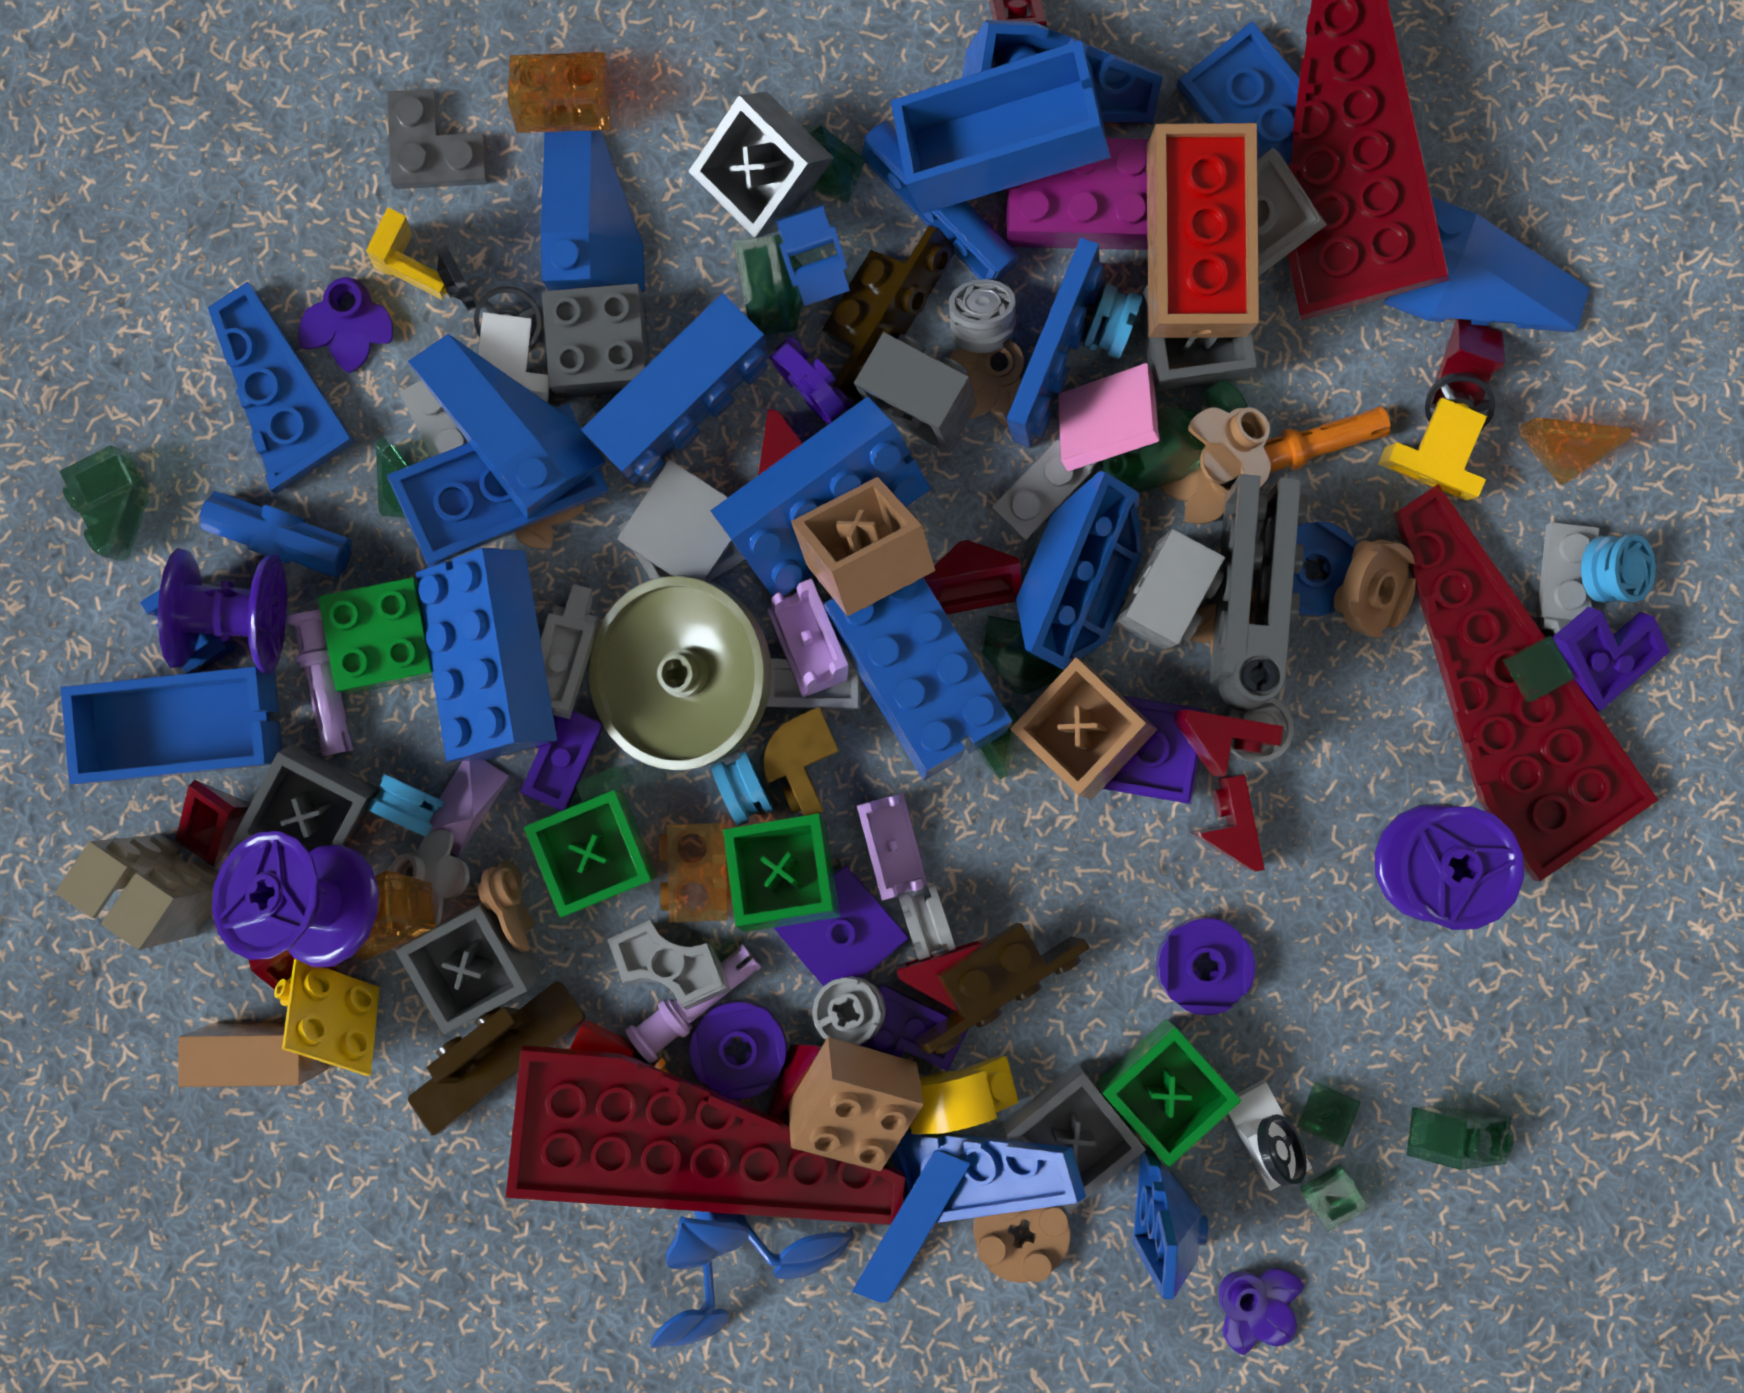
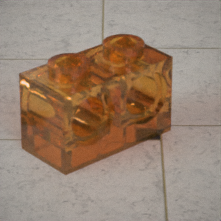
[507,52,612,133]
[659,822,731,922]
[352,870,435,961]

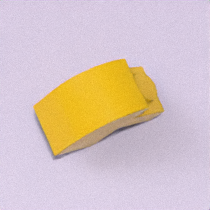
[910,1056,1019,1134]

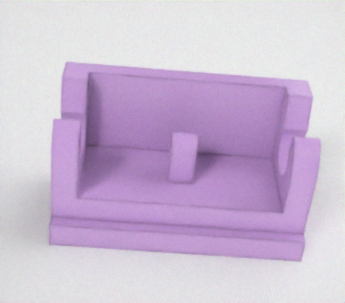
[767,579,848,698]
[857,793,928,900]

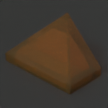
[1519,417,1632,484]

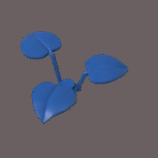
[650,1211,854,1348]

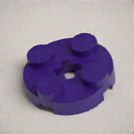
[769,335,854,425]
[1156,917,1255,1015]
[689,1000,787,1100]

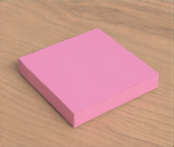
[1058,363,1159,472]

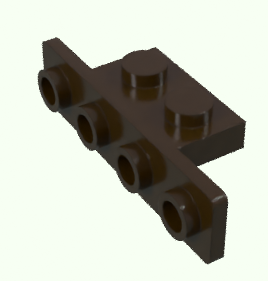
[822,225,955,406]
[914,922,1090,1054]
[408,981,586,1136]

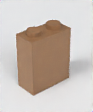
[178,1022,328,1087]

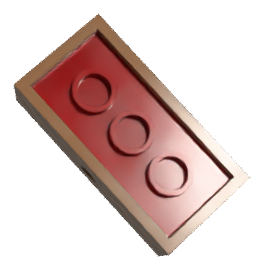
[1147,123,1259,338]

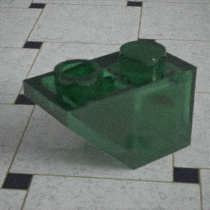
[1099,406,1206,493]
[59,445,150,561]
[1406,1105,1514,1170]

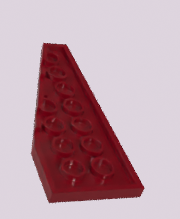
[1287,0,1450,320]
[1394,484,1658,882]
[505,1045,905,1225]

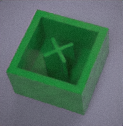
[318,577,433,694]
[523,789,658,918]
[723,813,840,932]
[1095,1019,1242,1167]

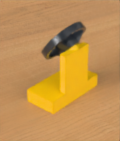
[366,207,476,311]
[1378,372,1495,501]

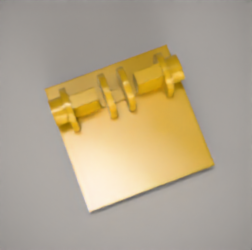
[274,959,380,1076]

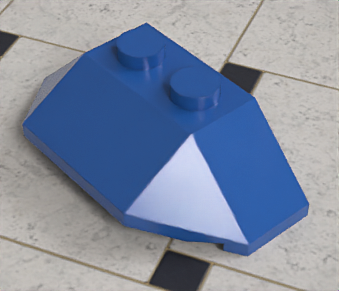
[1016,471,1142,669]

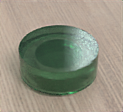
[1205,380,1248,413]

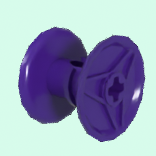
[157,548,288,674]
[1374,804,1524,930]
[212,831,379,967]

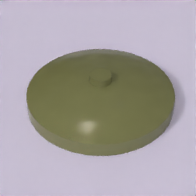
[589,576,771,770]

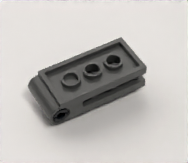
[1210,474,1308,711]

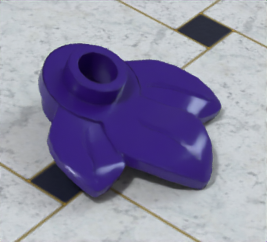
[298,277,393,373]
[1218,1268,1304,1356]

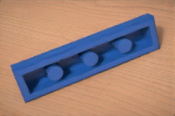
[861,121,1020,281]

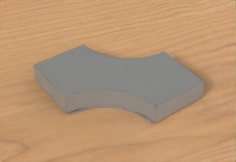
[607,920,731,1010]

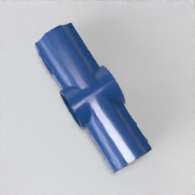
[199,491,353,578]

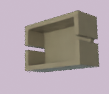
[54,834,218,950]

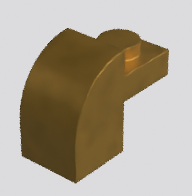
[764,707,839,816]

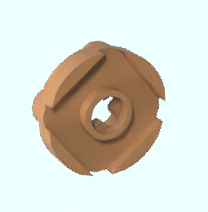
[1334,539,1416,638]
[973,1206,1070,1283]

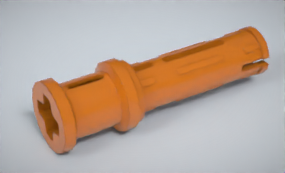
[1264,406,1391,473]

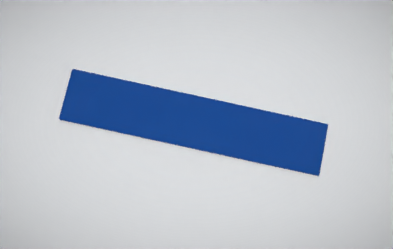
[852,1149,970,1303]

